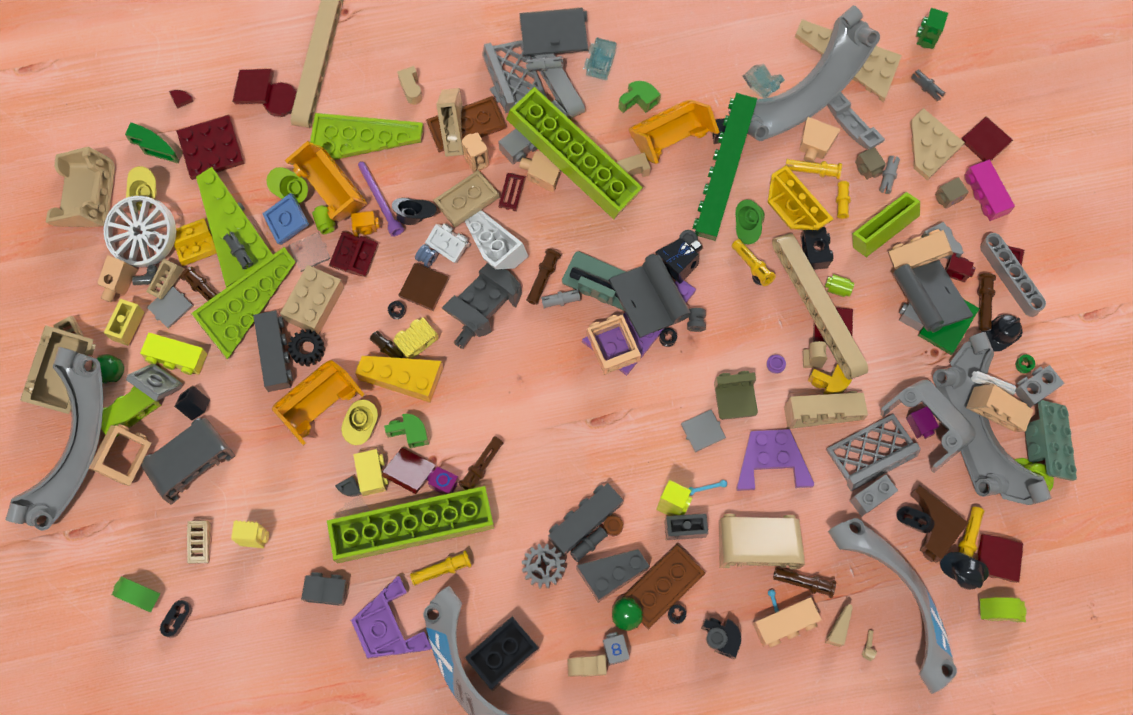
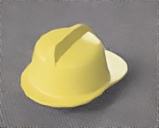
[126,166,157,211]
[341,400,378,445]

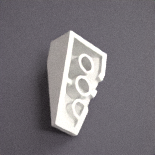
[465,210,529,269]

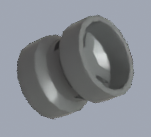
[687,308,706,332]

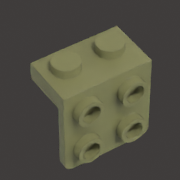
[714,371,758,420]

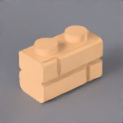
[462,133,489,173]

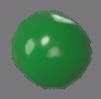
[91,354,124,384]
[612,597,643,631]

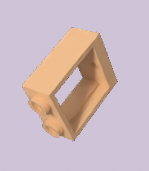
[586,314,641,375]
[88,424,151,486]

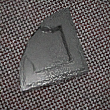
[335,476,362,497]

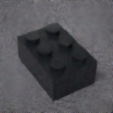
[464,616,539,691]

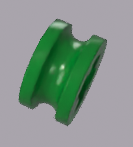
[1015,354,1036,374]

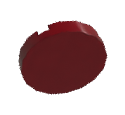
[263,82,297,117]

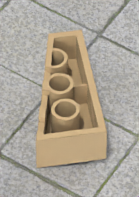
[784,391,868,429]

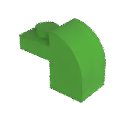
[618,81,661,113]
[384,414,429,448]
[111,576,160,613]

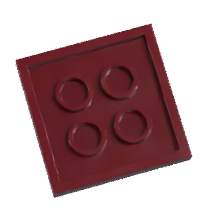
[176,115,245,180]

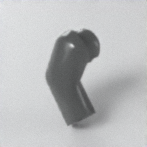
[132,265,158,285]

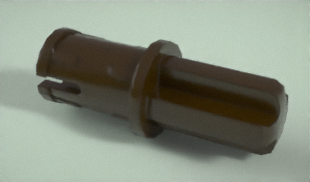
[370,331,403,358]

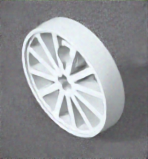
[104,196,176,267]

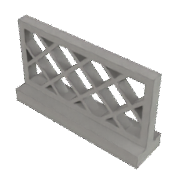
[482,40,547,113]
[826,414,921,491]

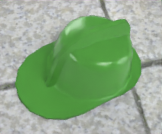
[735,199,765,245]

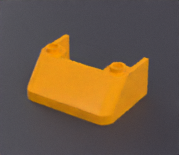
[629,100,720,164]
[285,141,367,221]
[272,360,365,446]

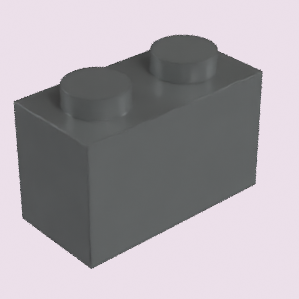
[664,514,708,540]

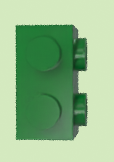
[916,8,948,49]

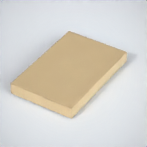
[433,170,500,227]

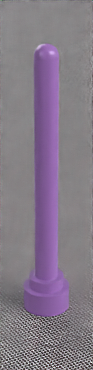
[358,161,404,237]

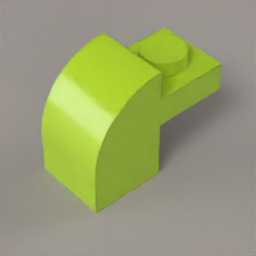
[980,597,1027,623]

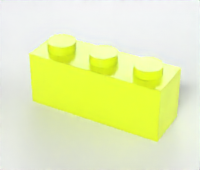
[140,332,207,375]
[656,480,692,516]

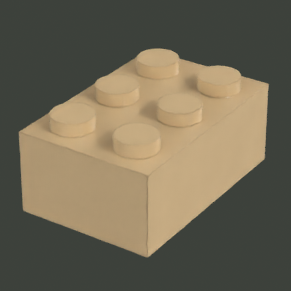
[280,265,344,335]

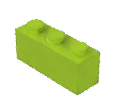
[101,386,162,437]

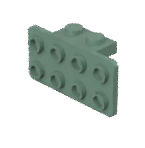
[562,251,633,311]
[1025,400,1077,481]

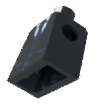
[655,239,702,284]

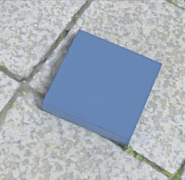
[262,193,309,245]

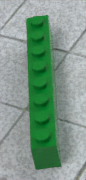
[692,93,758,241]

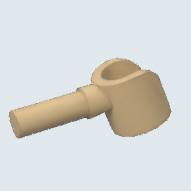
[862,630,877,661]

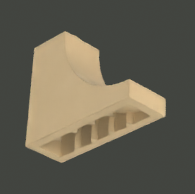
[436,88,464,157]

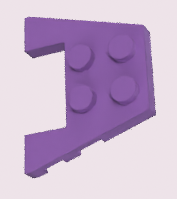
[736,429,814,491]
[351,576,432,659]

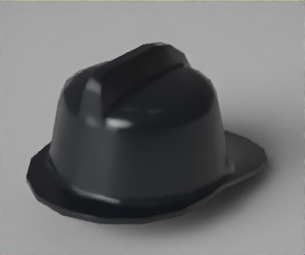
[392,198,437,225]
[981,315,1023,352]
[940,552,989,590]

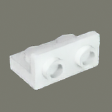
[425,223,471,263]

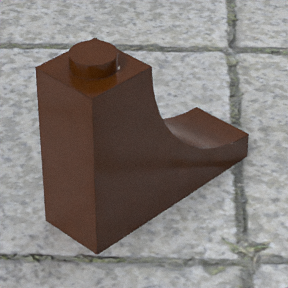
[911,485,969,563]

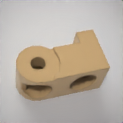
[397,66,422,105]
[617,152,651,177]
[802,342,827,368]
[567,655,607,677]

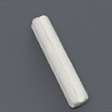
[971,371,1016,395]

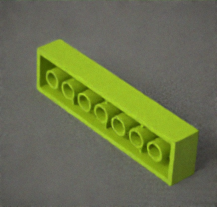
[506,87,643,219]
[327,486,494,564]

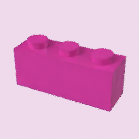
[965,159,1015,221]

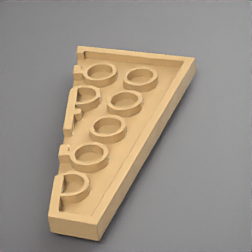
[795,19,902,102]

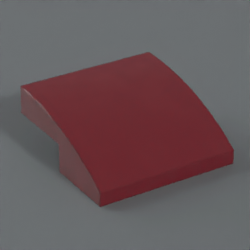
[329,231,378,277]
[978,534,1024,583]

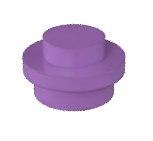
[766,355,786,374]

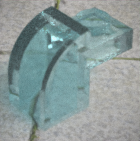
[743,64,785,98]

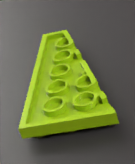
[310,113,423,160]
[196,167,273,288]
[191,247,295,359]

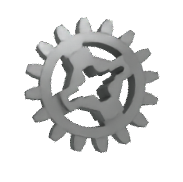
[522,544,565,589]

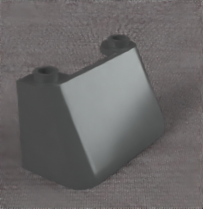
[141,418,236,505]

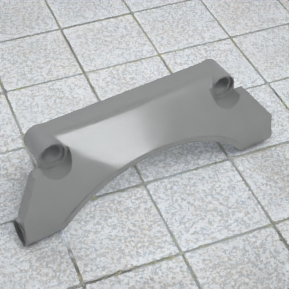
[933,332,1052,505]

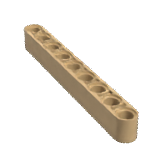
[291,0,343,128]
[772,233,868,380]

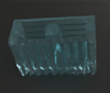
[584,37,617,80]

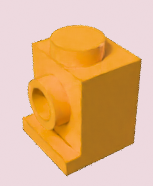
[351,211,380,237]

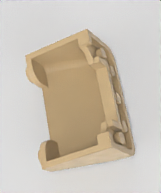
[46,146,115,227]
[20,325,96,414]
[719,514,805,569]

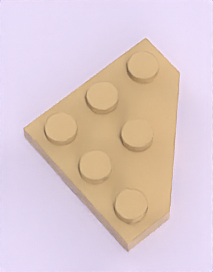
[910,108,965,180]

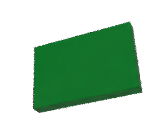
[918,300,980,355]

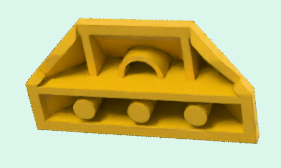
[767,165,833,230]

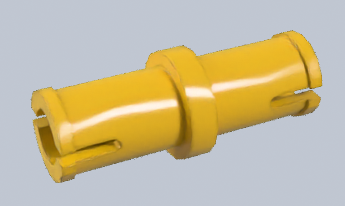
[836,181,851,219]

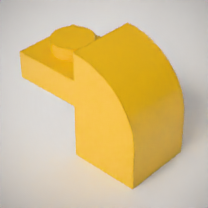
[808,364,852,395]

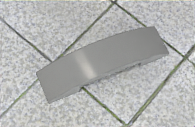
[827,92,885,150]

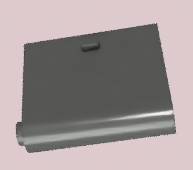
[519,8,588,56]
[609,254,691,338]
[893,260,973,333]

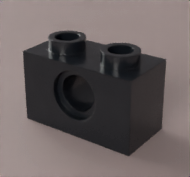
[800,227,834,270]

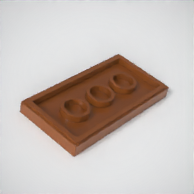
[426,96,506,152]
[622,544,706,630]

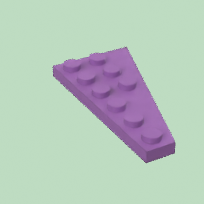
[582,281,696,376]

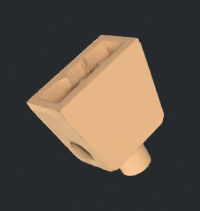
[799,117,840,162]
[519,151,562,193]
[98,255,138,303]

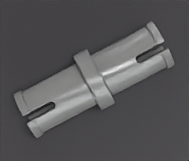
[526,56,563,71]
[879,156,900,194]
[541,289,581,309]

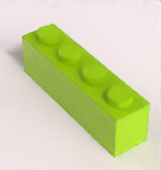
[852,192,920,258]

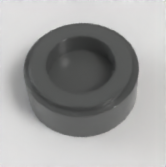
[679,230,698,245]
[706,628,727,650]

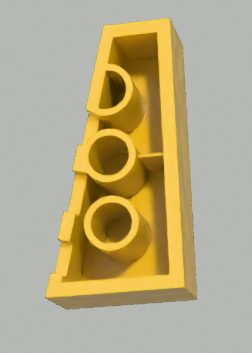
[355,356,443,403]

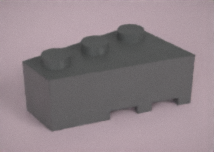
[576,549,650,603]

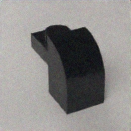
[701,618,741,659]

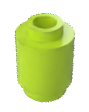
[312,205,335,234]
[825,274,854,297]

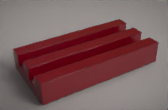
[498,173,525,212]

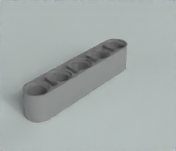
[531,54,585,119]
[980,233,1046,317]

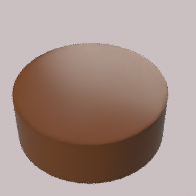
[603,516,624,536]

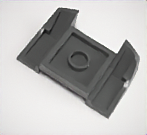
[442,263,522,337]

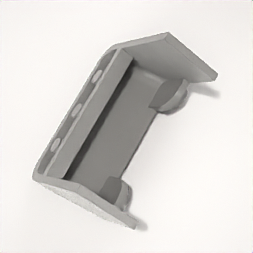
[881,380,976,473]

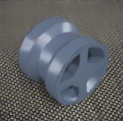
[415,244,438,268]

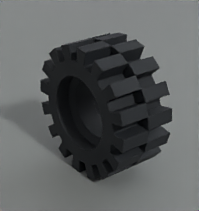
[288,329,325,367]

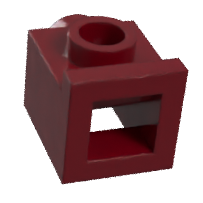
[945,252,976,283]

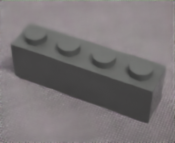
[253,311,293,392]
[548,483,624,556]

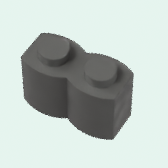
[301,572,347,606]

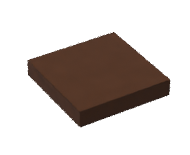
[399,263,449,311]

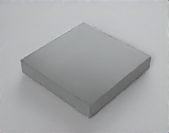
[126,364,183,401]

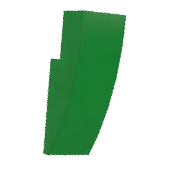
[125,122,180,163]

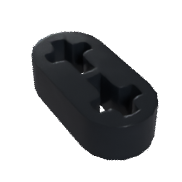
[897,506,935,533]
[160,600,192,638]

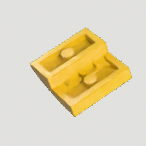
[174,218,217,267]

